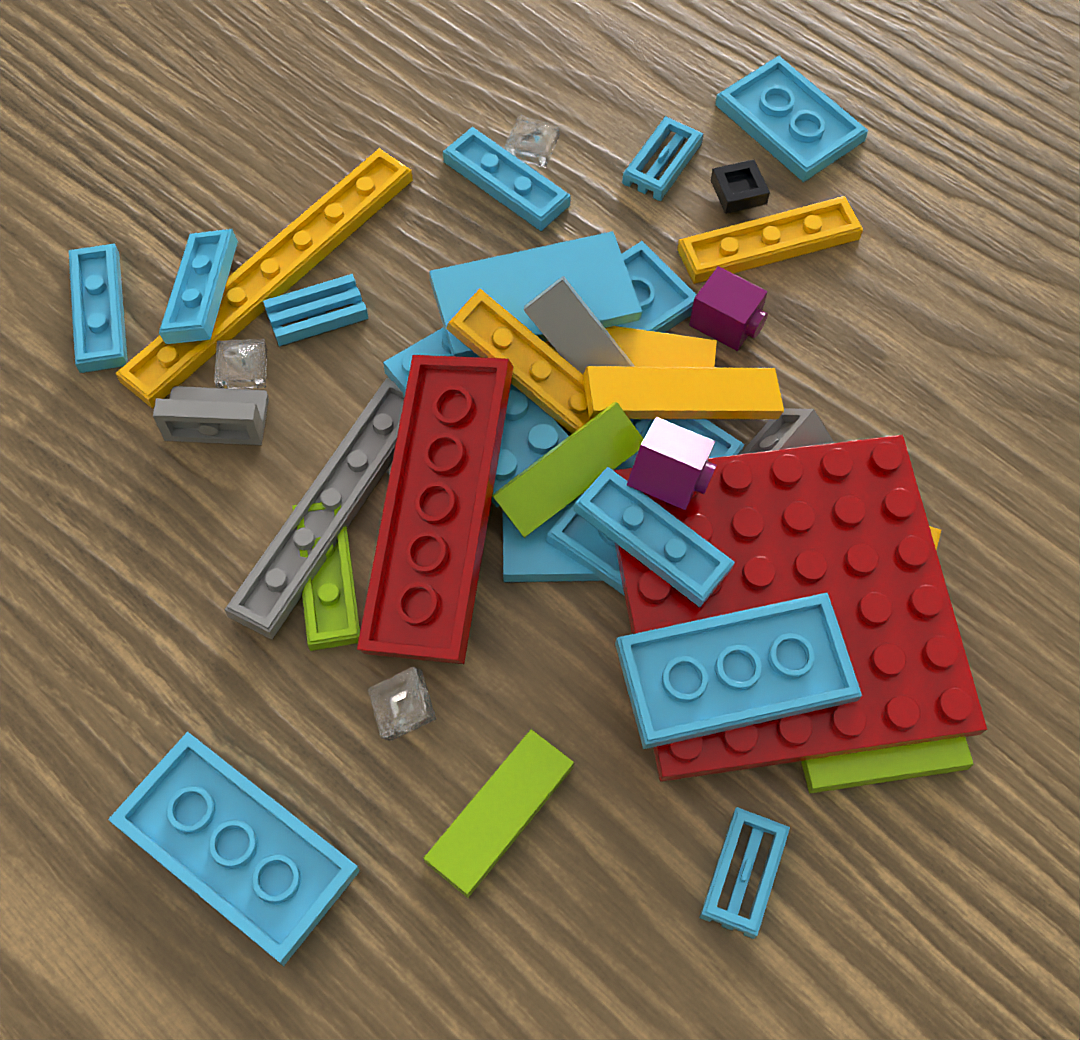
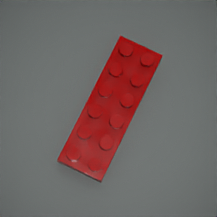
[357,355,514,664]

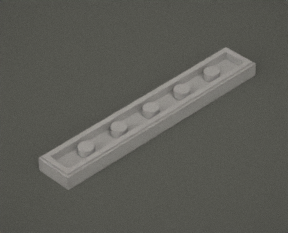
[224,378,404,640]

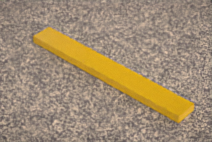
[115,148,413,409]

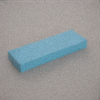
[443,127,571,231]
[159,229,238,344]
[69,243,128,373]
[574,467,735,607]

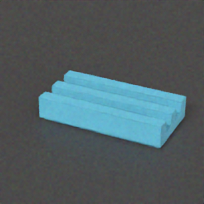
[622,116,704,201]
[263,274,368,346]
[699,807,790,939]

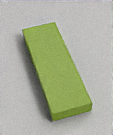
[492,402,644,538]
[292,502,360,651]
[423,729,574,898]
[801,736,974,794]

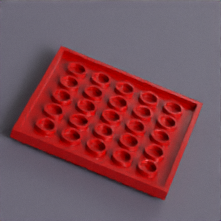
[613,434,988,782]

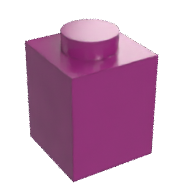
[689,266,768,351]
[627,417,717,510]

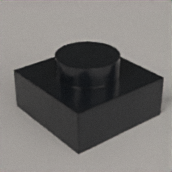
[710,159,770,214]

